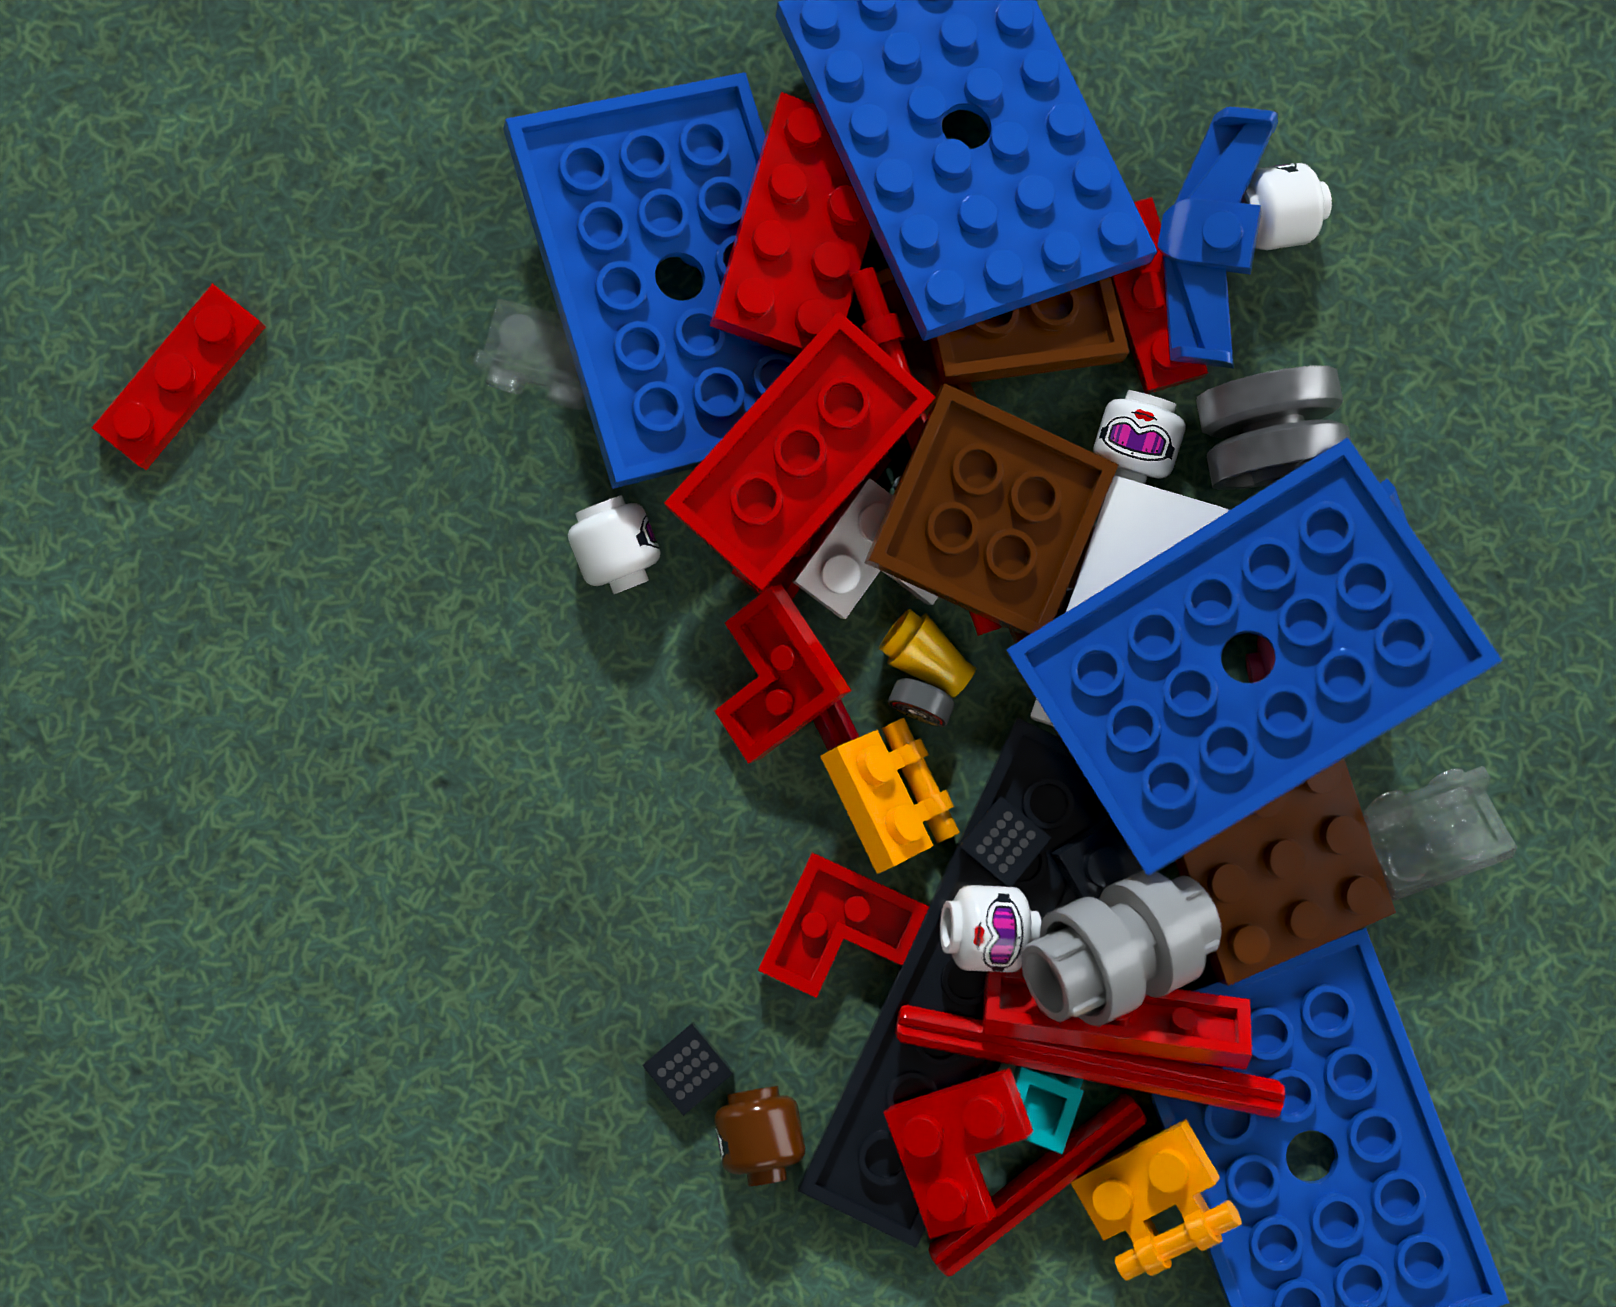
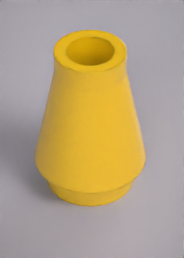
[879,609,976,698]

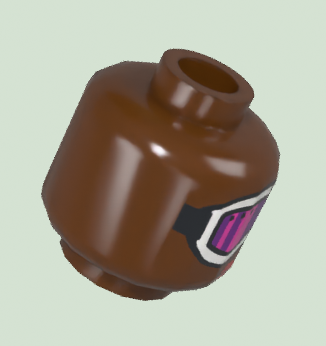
[715,1086,805,1186]

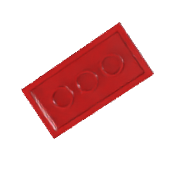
[709,92,872,357]
[664,311,936,593]

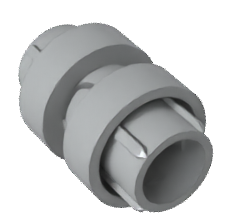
[1021,870,1221,1026]

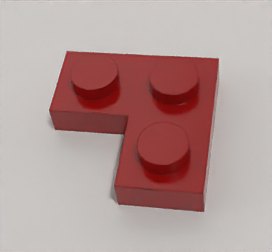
[714,584,852,764]
[758,852,929,998]
[884,1068,1034,1239]

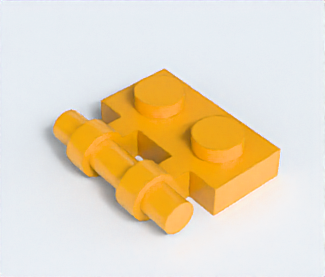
[820,718,960,874]
[1071,1119,1242,1281]

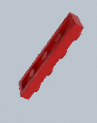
[982,968,1252,1070]

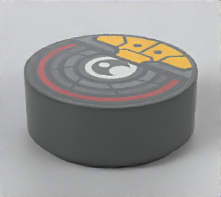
[888,678,955,727]

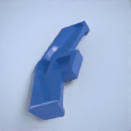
[1157,107,1278,369]

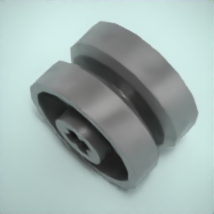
[1196,366,1351,490]

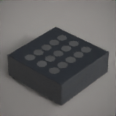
[958,796,1051,887]
[642,1022,734,1116]

